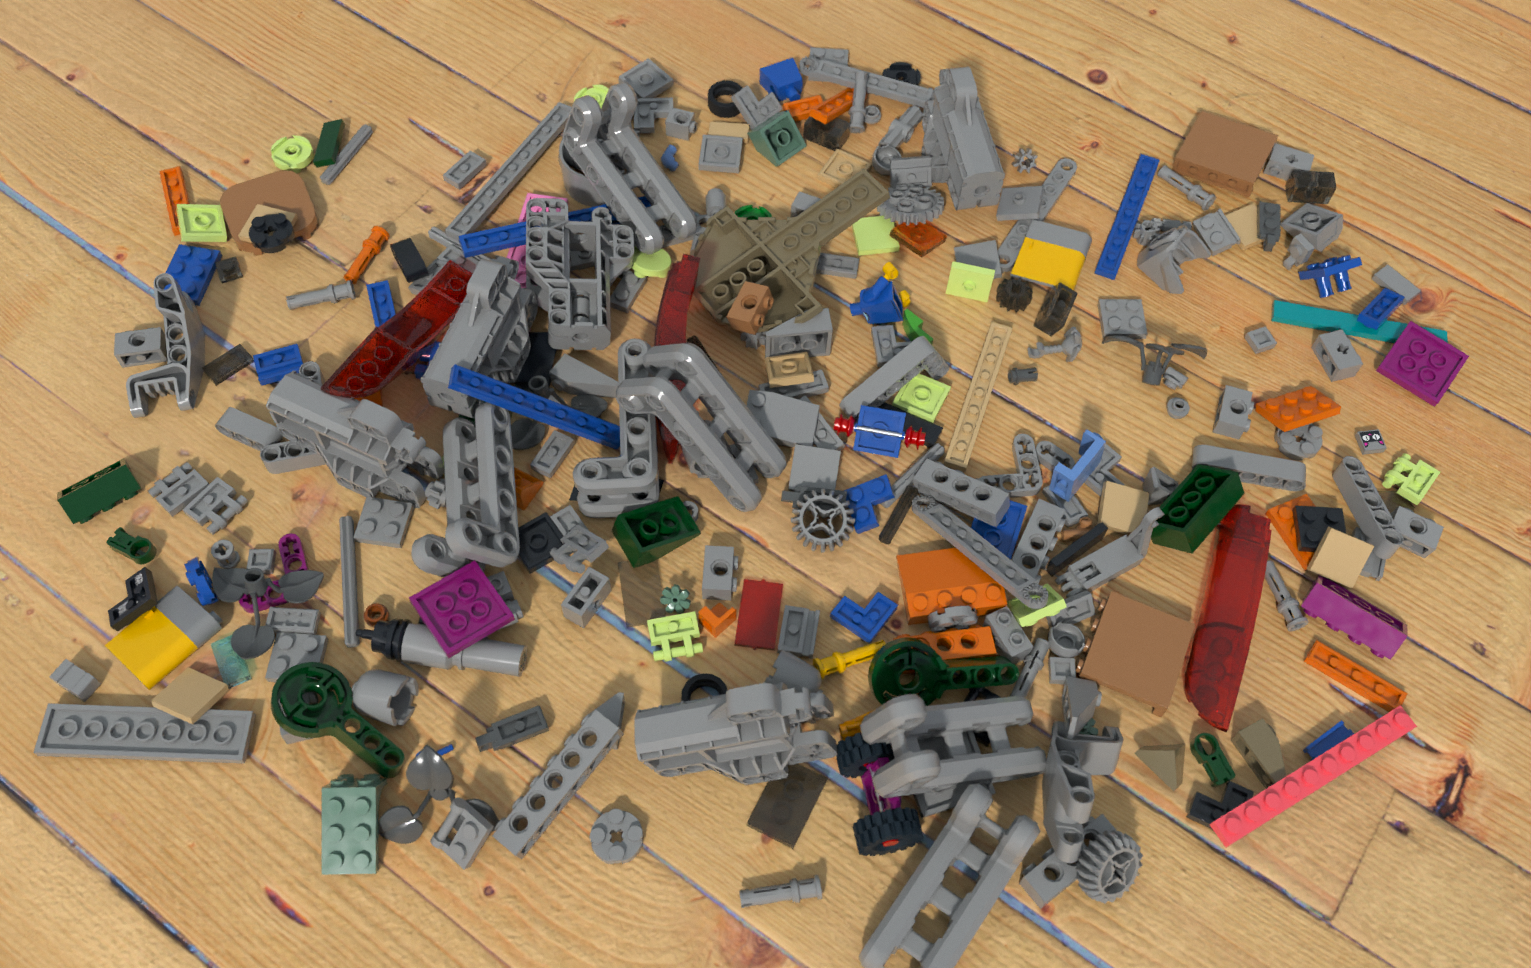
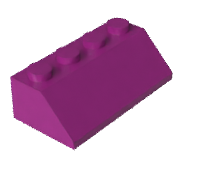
[1301,575,1408,660]

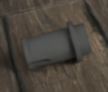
[1008,367,1038,385]

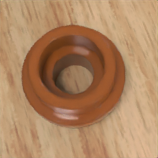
[364,603,389,627]

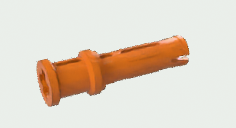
[343,226,390,284]

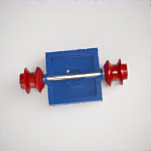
[833,405,926,458]

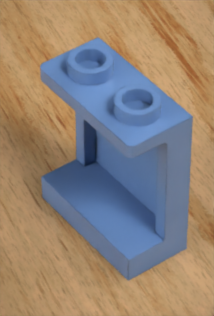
[1049,430,1106,502]

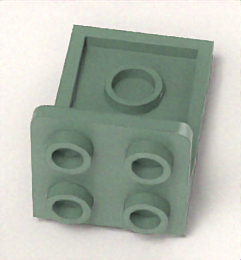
[322,774,387,875]

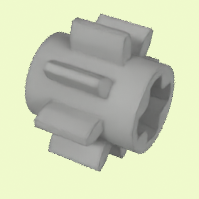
[1012,148,1037,173]
[1133,220,1160,246]
[741,331,767,349]
[425,478,446,509]

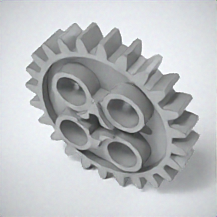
[877,184,944,225]

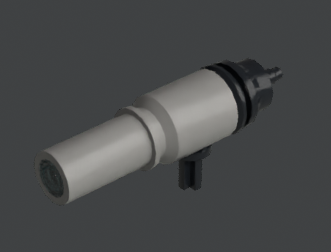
[355,617,527,677]

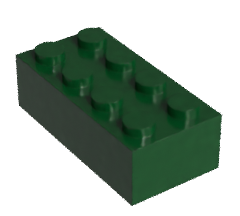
[1151,464,1245,554]

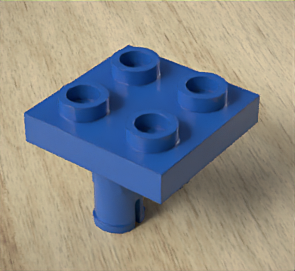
[1299,255,1362,298]

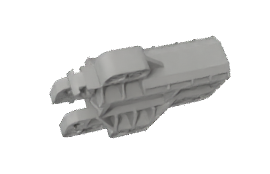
[922,66,1005,210]
[526,198,634,350]
[420,255,538,418]
[266,371,444,508]
[634,682,837,785]

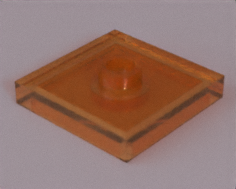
[889,222,947,258]

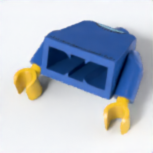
[850,262,911,324]

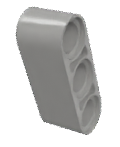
[215,407,284,452]

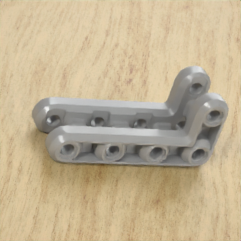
[562,82,698,255]
[573,338,660,518]
[616,343,787,512]
[411,402,520,577]
[860,694,1047,798]
[859,783,1040,968]

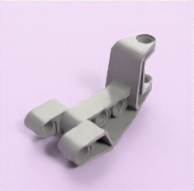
[126,273,205,418]
[1042,721,1123,863]

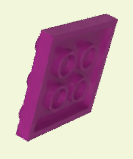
[1376,321,1469,407]
[409,560,515,659]

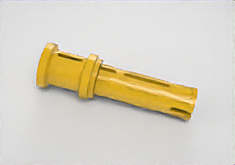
[813,640,886,679]

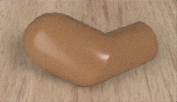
[1061,517,1093,541]

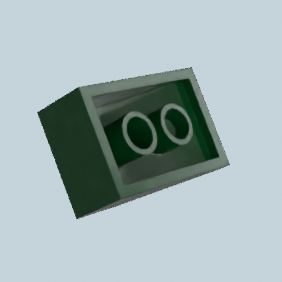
[612,496,701,568]

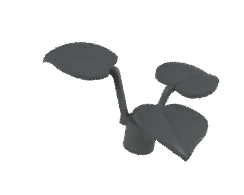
[1102,336,1208,386]
[511,376,608,450]
[212,567,324,659]
[378,745,500,844]

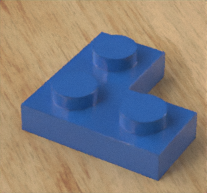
[844,474,895,534]
[830,592,898,644]

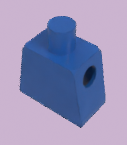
[759,58,802,102]

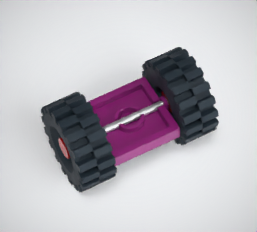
[836,732,924,856]

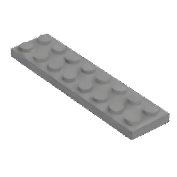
[33,703,256,764]

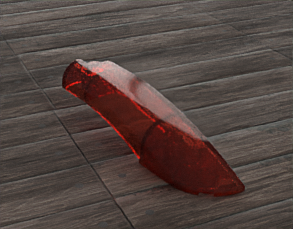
[654,254,700,465]
[321,260,473,398]
[1183,504,1272,732]

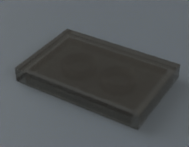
[747,764,828,849]

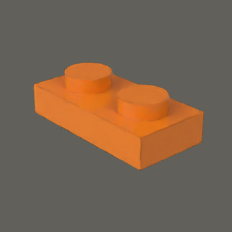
[783,95,823,122]

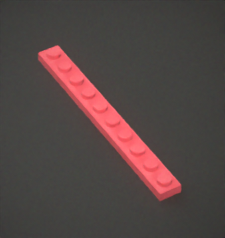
[1210,705,1417,848]

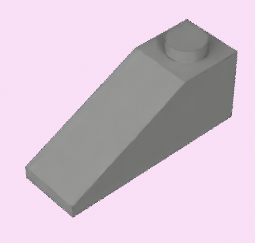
[549,354,619,398]
[1061,676,1102,739]

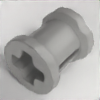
[211,540,240,569]

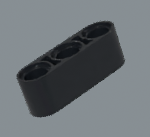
[390,238,429,283]

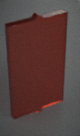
[735,579,783,651]

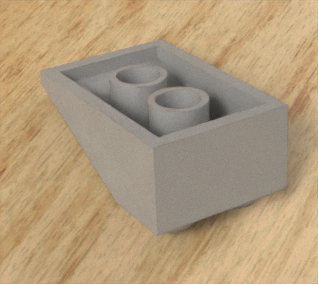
[765,308,833,358]
[747,390,820,447]

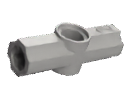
[879,106,923,149]

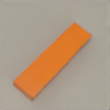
[809,87,868,124]
[159,166,190,236]
[1304,640,1408,712]

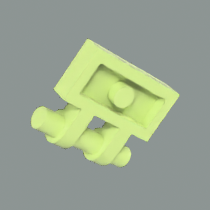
[1382,453,1440,505]
[647,611,703,662]

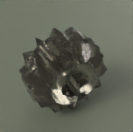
[996,276,1033,313]

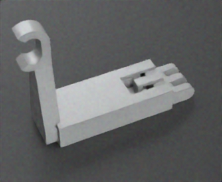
[1055,507,1164,598]

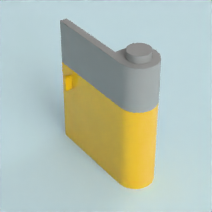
[1010,219,1092,302]
[104,586,223,691]

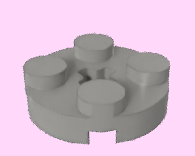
[1274,423,1323,460]
[927,606,978,633]
[590,808,643,864]

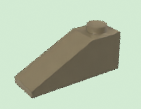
[1231,718,1286,789]

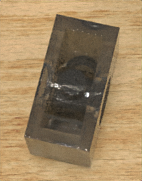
[803,116,850,151]
[1285,170,1337,204]
[1033,282,1078,336]

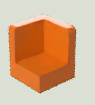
[698,603,737,638]

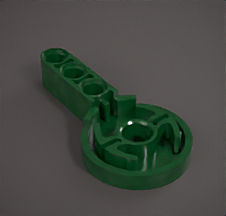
[868,638,1019,706]
[271,662,404,778]

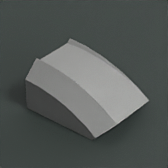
[1280,203,1343,252]

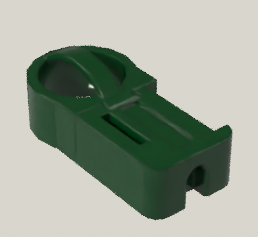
[106,527,157,565]
[1190,733,1235,787]

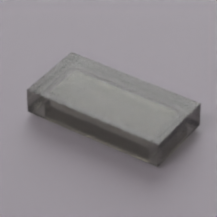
[202,344,254,386]

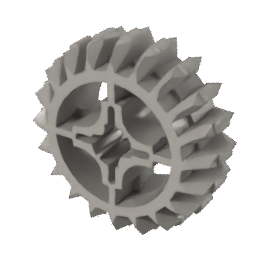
[791,489,855,553]
[1076,830,1143,904]

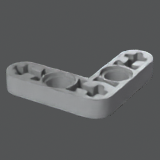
[979,434,1043,498]

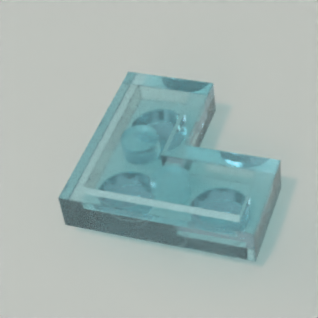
[211,635,252,689]

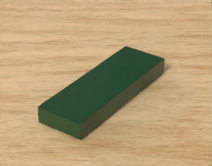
[313,119,345,168]

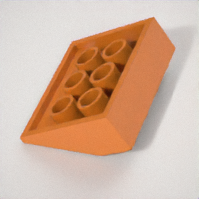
[896,543,1007,625]

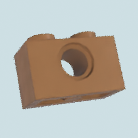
[726,281,774,335]

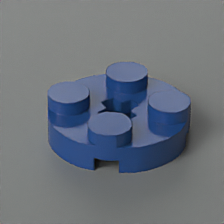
[184,557,219,606]

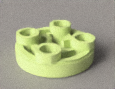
[632,246,671,278]

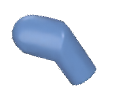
[661,145,679,171]

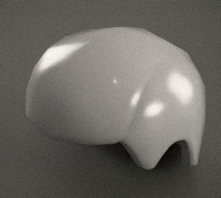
[872,144,902,175]
[1048,622,1085,658]

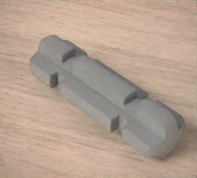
[1151,218,1192,232]

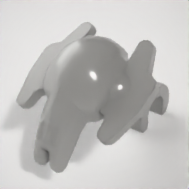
[1027,327,1082,362]

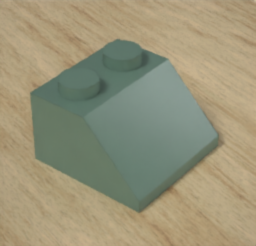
[748,110,807,166]

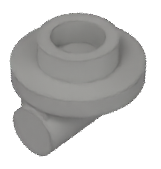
[1162,366,1189,390]

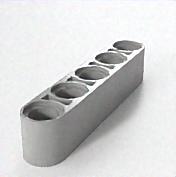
[1192,445,1306,491]
[1332,456,1404,559]

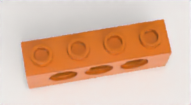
[892,625,997,675]

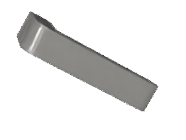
[839,336,949,424]
[260,361,326,474]

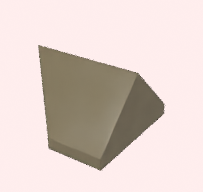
[1134,744,1185,791]

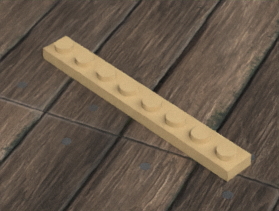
[944,322,1013,472]

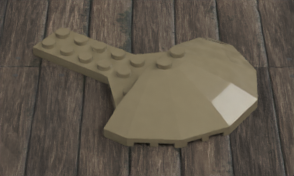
[690,169,890,333]

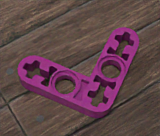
[239,533,309,613]

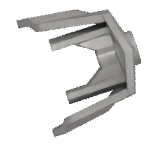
[1137,225,1211,294]

